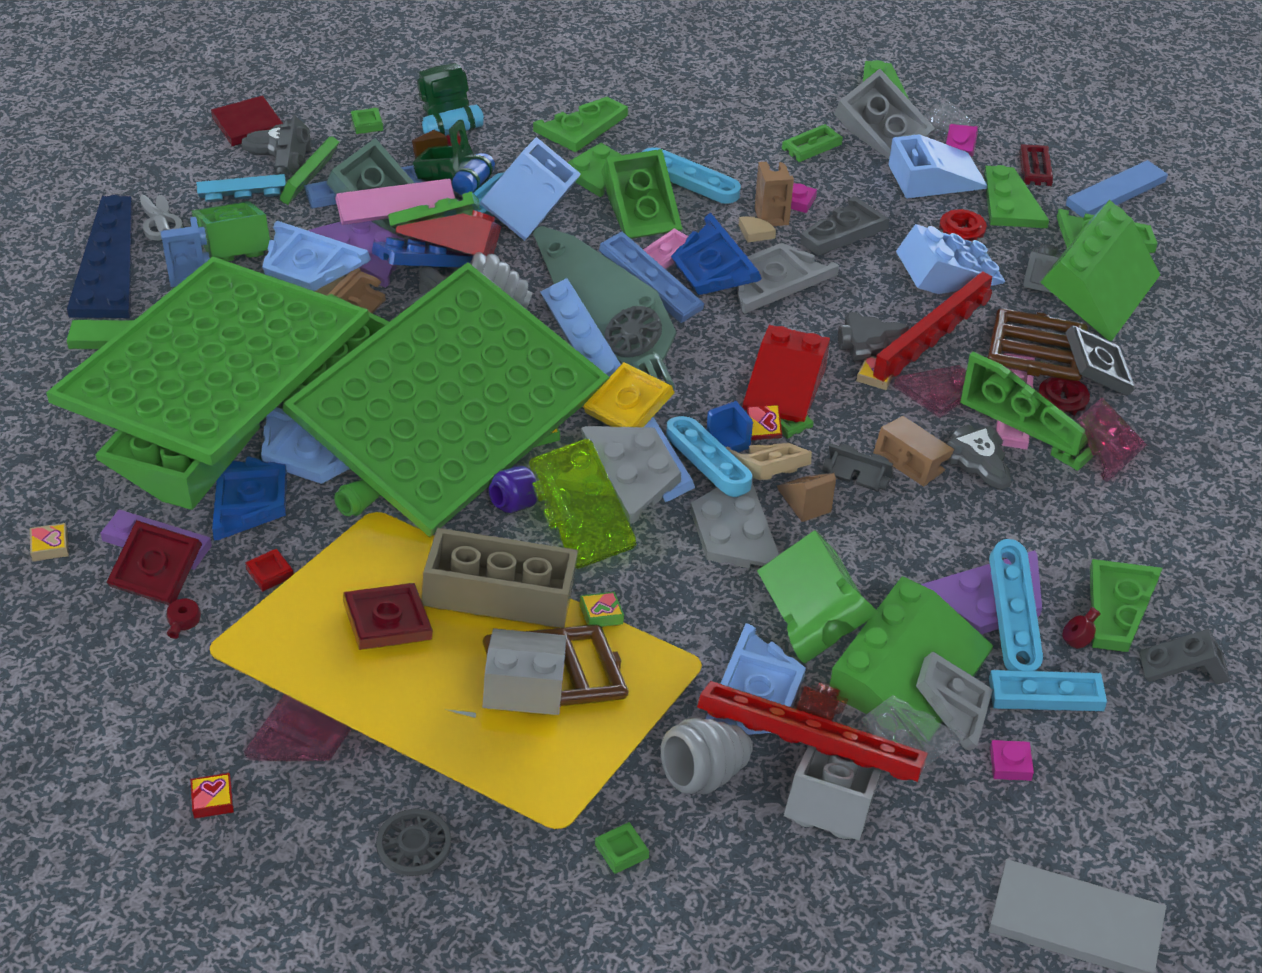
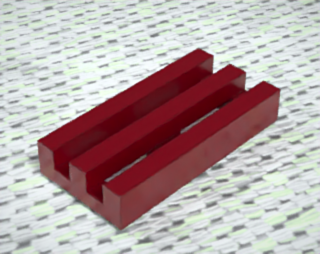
[1019,144,1053,186]

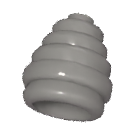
[470,252,533,309]
[661,718,753,794]

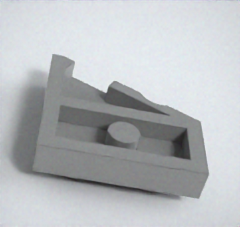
[916,652,993,751]

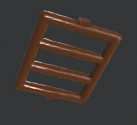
[987,308,1088,381]
[483,625,629,706]

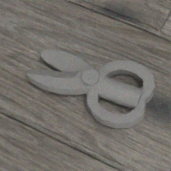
[140,195,183,241]

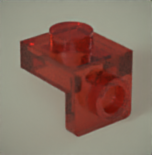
[796,681,848,721]

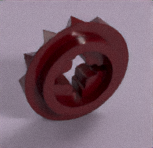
[1038,377,1090,416]

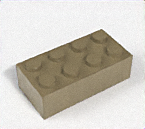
[422,528,578,628]

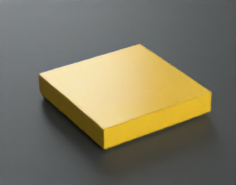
[583,362,674,427]

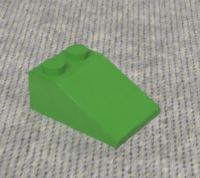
[602,149,682,239]
[191,201,270,262]

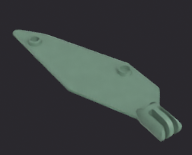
[533,226,677,390]

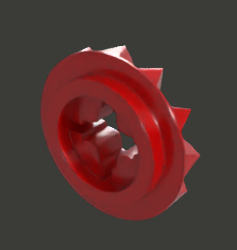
[939,209,987,242]

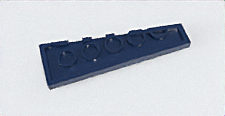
[67,195,133,318]

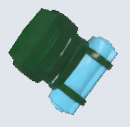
[417,63,484,136]

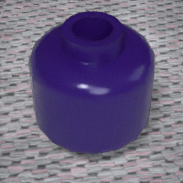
[489,466,541,513]

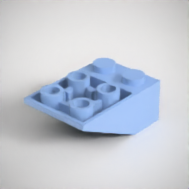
[889,134,987,199]
[479,137,581,241]
[896,224,1005,294]

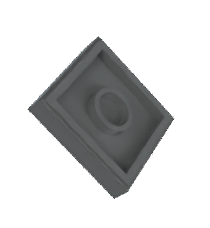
[1065,325,1135,395]

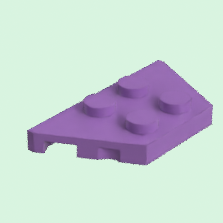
[307,221,405,288]
[921,550,1042,634]

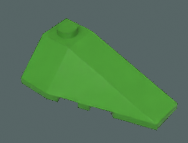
[960,352,1085,457]

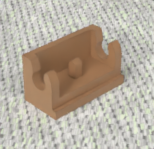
[754,162,794,226]
[327,268,386,314]
[873,416,954,487]

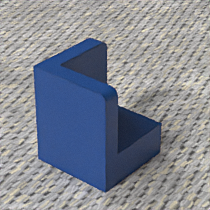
[706,401,753,453]

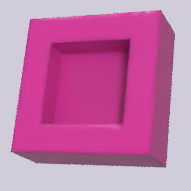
[946,124,978,156]
[791,183,817,213]
[990,740,1034,781]

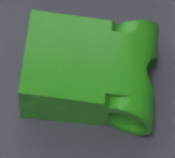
[757,530,879,663]

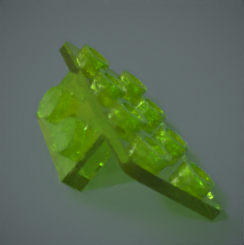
[529,439,637,569]

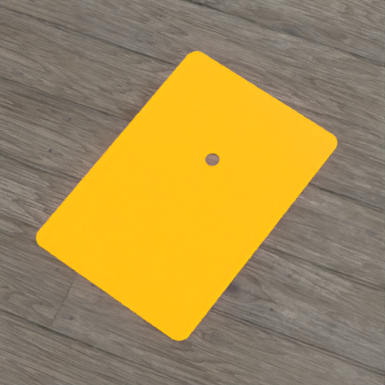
[210,512,702,829]

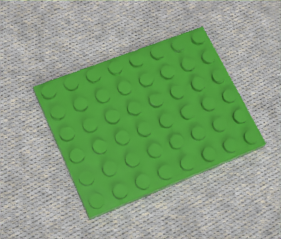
[46,257,369,466]
[283,262,610,537]

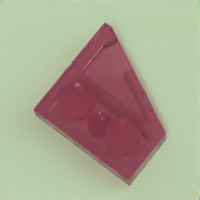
[894,365,967,418]
[1078,397,1147,482]
[244,694,350,761]

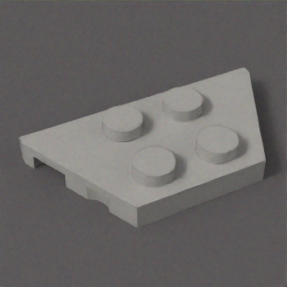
[736,243,839,314]
[581,426,681,524]
[690,483,779,568]

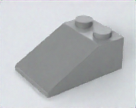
[834,69,935,159]
[482,628,566,715]
[784,745,882,841]

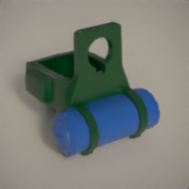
[413,120,495,195]

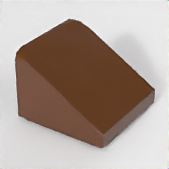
[412,130,448,159]

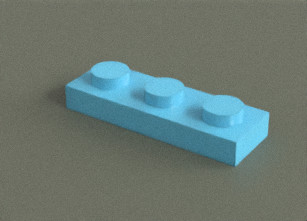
[196,174,286,202]
[989,670,1107,711]

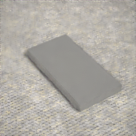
[988,859,1166,973]

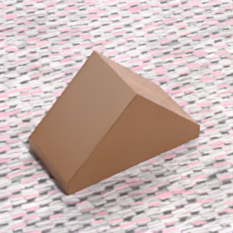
[777,473,836,522]

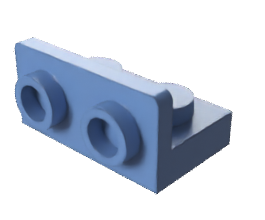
[161,217,210,287]

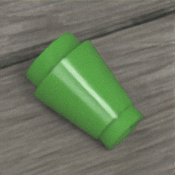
[334,479,381,516]

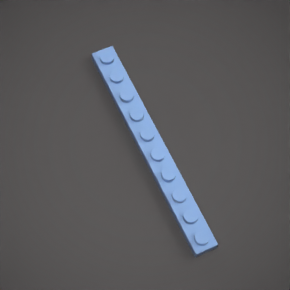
[540,278,695,502]

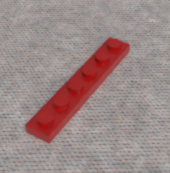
[873,271,993,385]
[697,681,928,782]

